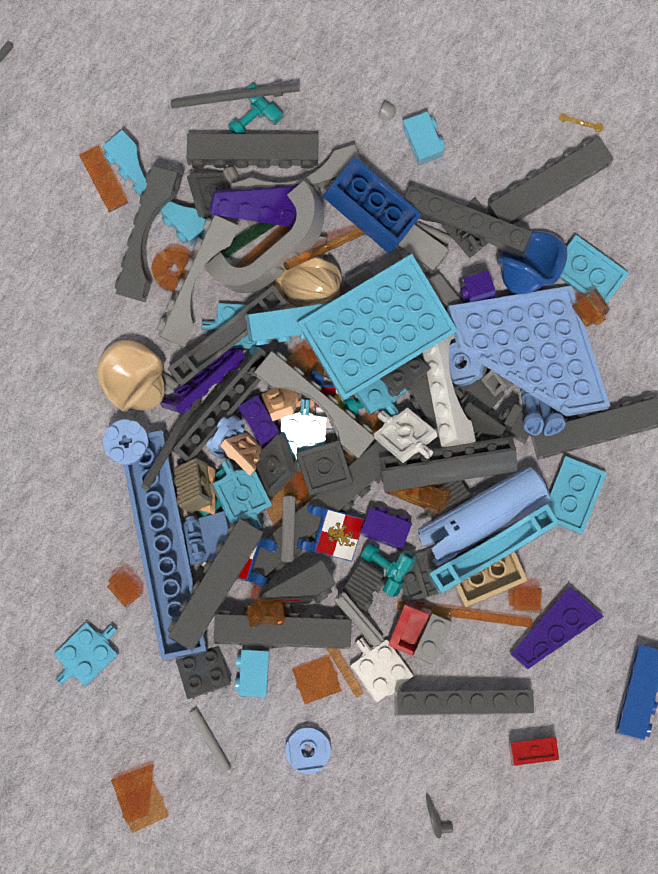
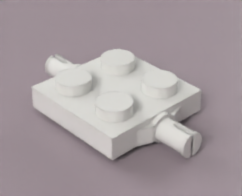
[374,408,437,463]
[350,638,413,703]

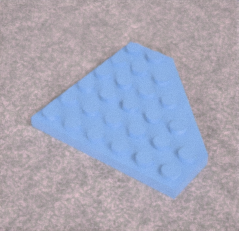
[447,286,610,416]

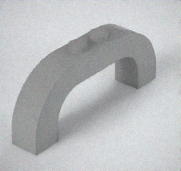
[204,181,324,293]

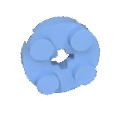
[449,342,484,386]
[207,416,245,459]
[103,419,149,465]
[285,728,331,774]

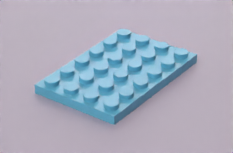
[297,254,458,400]

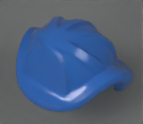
[497,231,568,294]

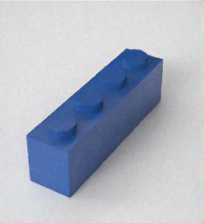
[615,644,658,741]

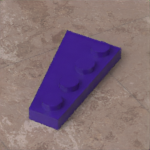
[209,184,299,227]
[160,347,245,413]
[510,587,604,670]

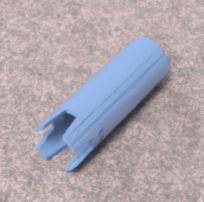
[417,466,550,566]

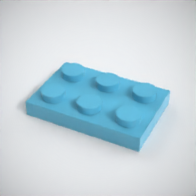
[560,235,629,309]
[548,456,607,535]

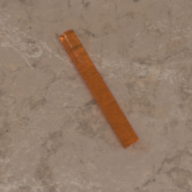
[326,648,364,698]

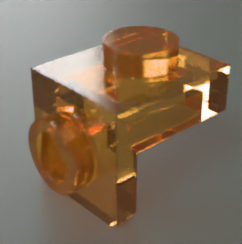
[247,598,285,628]

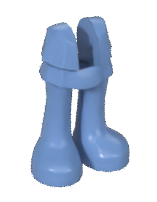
[521,389,566,436]

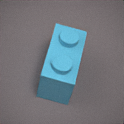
[403,111,446,166]
[235,650,269,698]

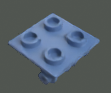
[182,511,229,566]

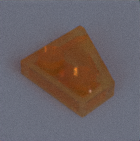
[111,764,154,823]

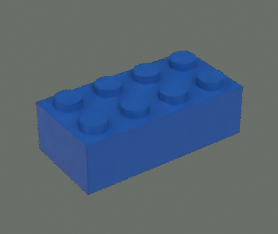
[322,157,422,254]

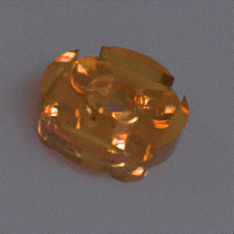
[151,247,192,292]

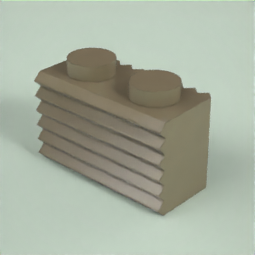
[174,458,212,513]

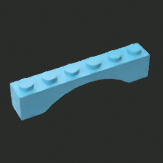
[102,130,205,247]
[429,504,559,596]

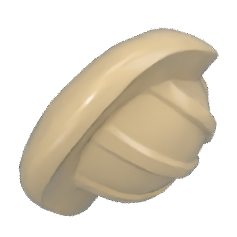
[267,254,342,310]
[97,340,164,412]

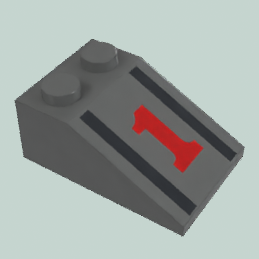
[257,561,336,606]

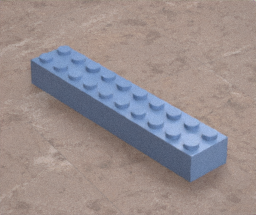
[119,430,207,661]

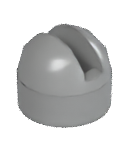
[379,102,396,121]

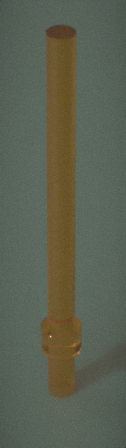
[283,228,365,270]
[397,601,532,628]

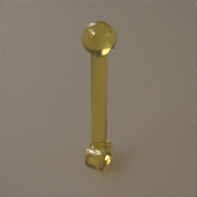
[559,113,603,133]

